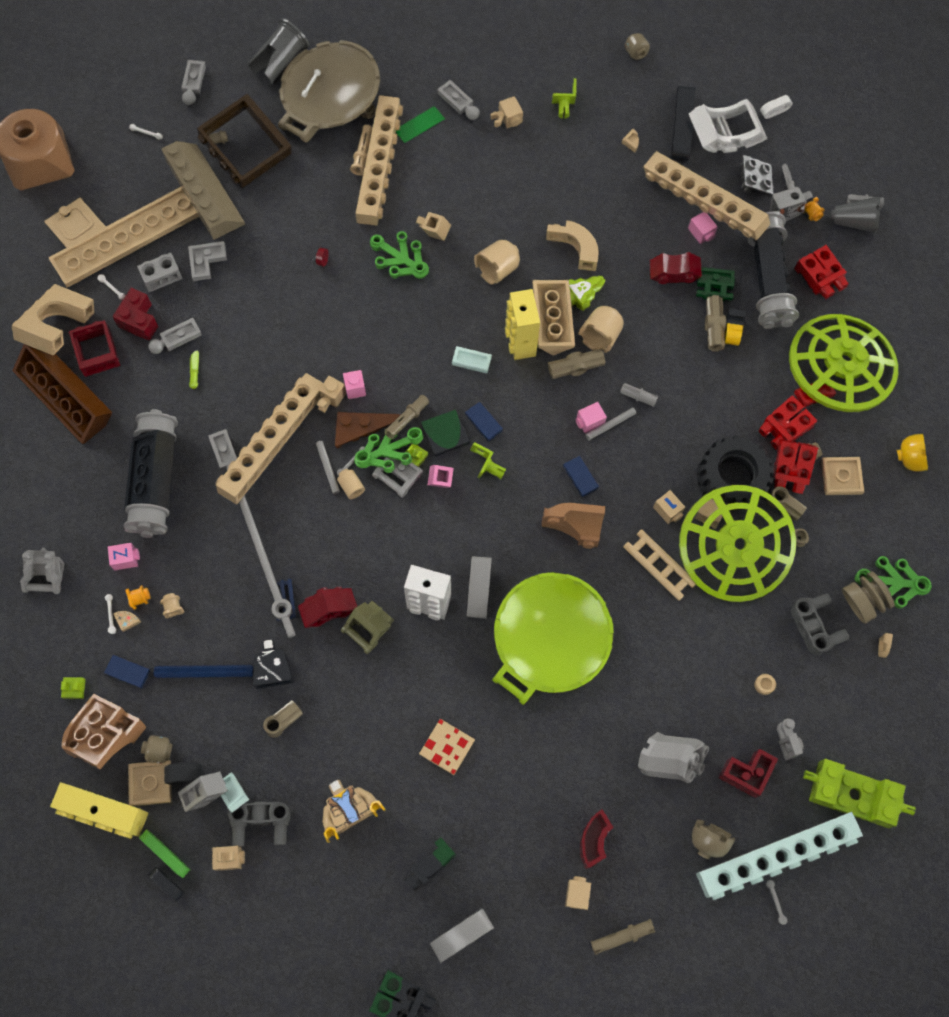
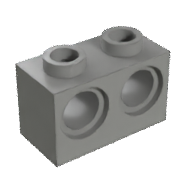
[137,253,183,292]
[178,772,227,812]

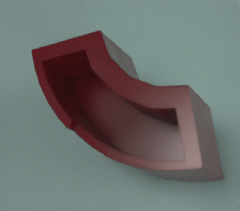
[650,252,702,284]
[580,809,613,870]

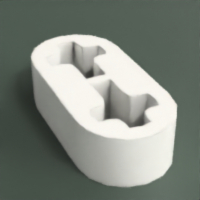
[760,95,792,119]

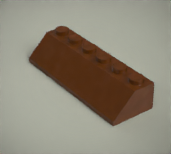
[12,344,113,444]

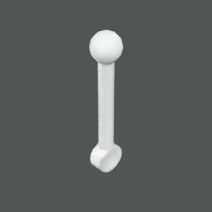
[301,69,321,98]
[129,124,163,140]
[98,274,125,300]
[105,594,117,634]

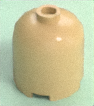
[474,240,520,285]
[579,306,624,353]

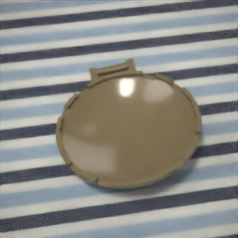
[278,40,380,143]

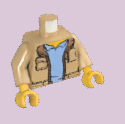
[323,780,385,843]

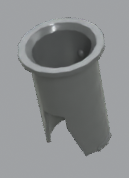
[247,18,310,85]

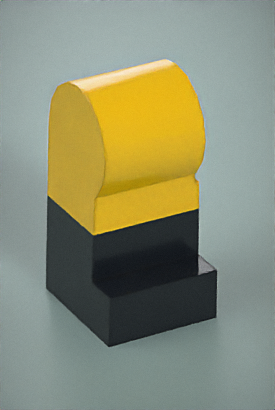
[724,308,746,346]

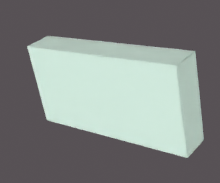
[452,346,492,373]
[221,773,249,812]

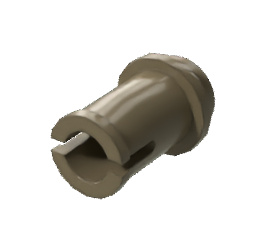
[208,130,228,144]

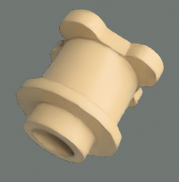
[160,593,184,618]

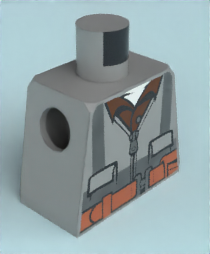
[769,187,813,221]

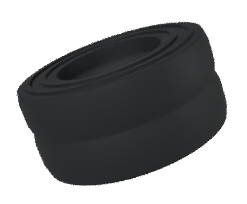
[164,763,202,785]

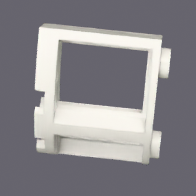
[689,99,767,153]

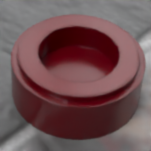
[316,248,329,267]

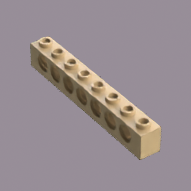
[356,95,403,226]
[643,151,770,241]
[216,373,323,505]

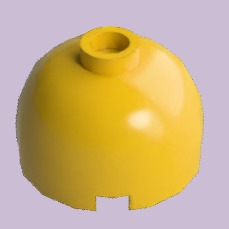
[897,434,928,472]

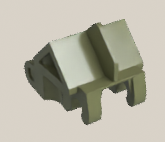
[341,601,394,654]

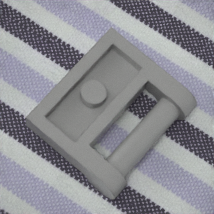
[372,450,423,498]

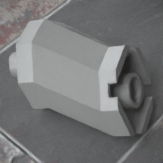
[638,732,709,783]

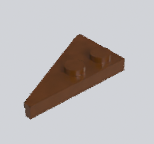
[335,412,401,448]

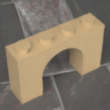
[12,284,94,355]

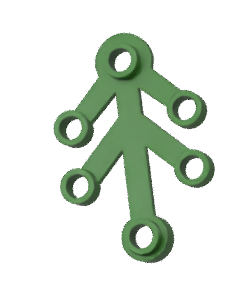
[370,231,429,279]
[354,427,423,473]
[855,556,931,609]

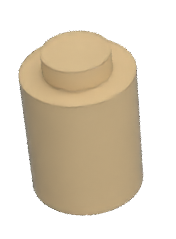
[337,469,365,499]

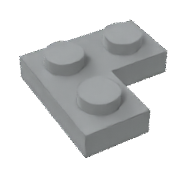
[188,241,227,281]

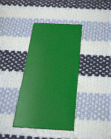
[396,106,445,143]

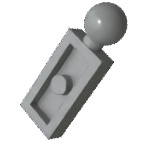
[182,60,206,105]
[438,80,479,120]
[148,318,202,354]

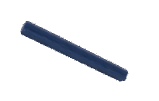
[153,665,254,678]

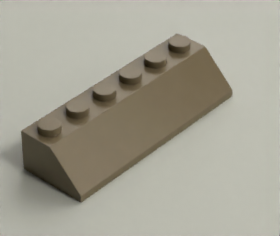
[161,141,245,240]

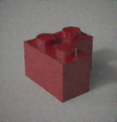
[112,288,158,341]
[298,587,357,628]
[719,749,778,798]

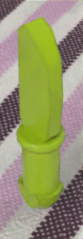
[189,351,199,389]

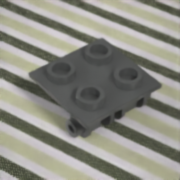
[740,155,774,195]

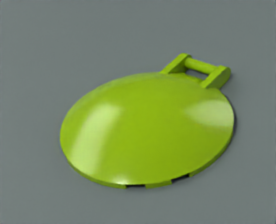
[492,572,614,705]

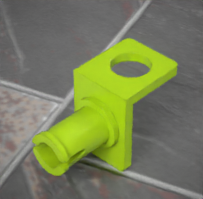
[552,78,576,118]
[470,443,506,479]

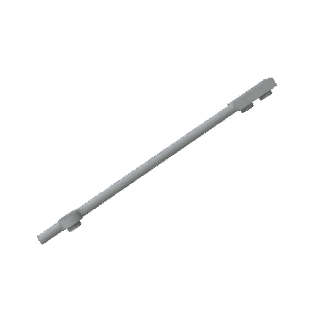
[208,429,296,638]

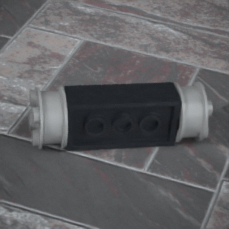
[747,211,799,329]
[124,409,178,538]

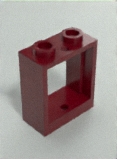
[69,320,121,377]

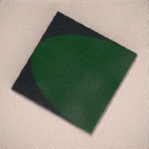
[421,409,470,457]

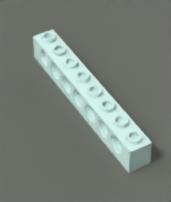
[696,812,863,900]

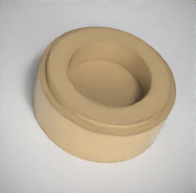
[754,674,776,695]

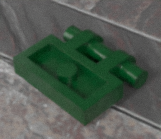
[696,267,735,302]

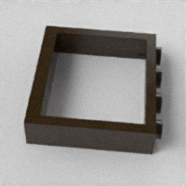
[197,94,292,188]

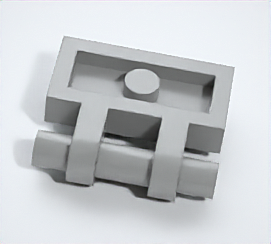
[777,719,804,761]

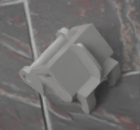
[20,547,65,594]

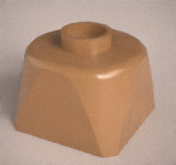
[0,109,75,190]

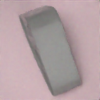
[467,556,492,619]
[430,909,494,963]

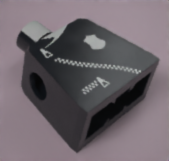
[253,640,294,690]

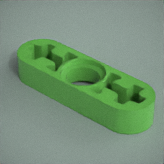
[139,829,190,878]

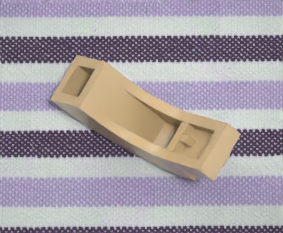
[546,220,598,271]

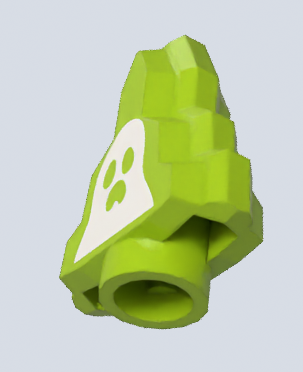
[569,276,606,311]

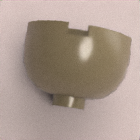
[691,819,735,859]

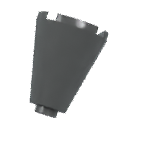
[831,197,880,233]

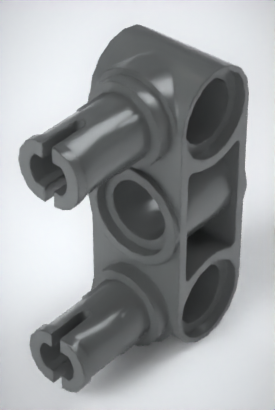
[791,593,849,656]
[228,802,291,847]

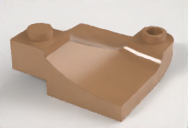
[542,503,605,549]
[62,694,146,769]

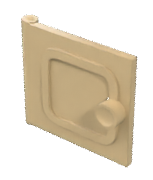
[44,198,106,248]

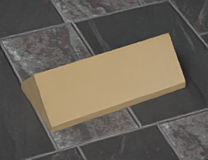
[532,280,575,355]

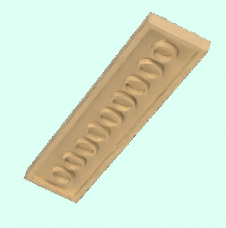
[49,187,199,288]

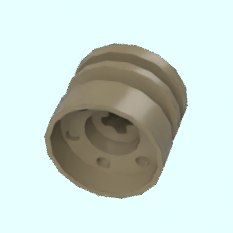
[842,571,895,624]

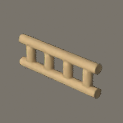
[623,529,696,601]

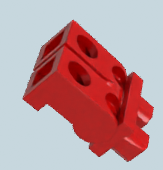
[794,245,849,299]
[759,395,818,450]
[773,439,818,494]

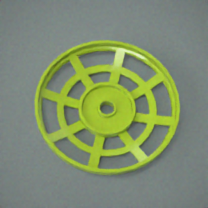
[789,314,898,412]
[679,485,796,602]

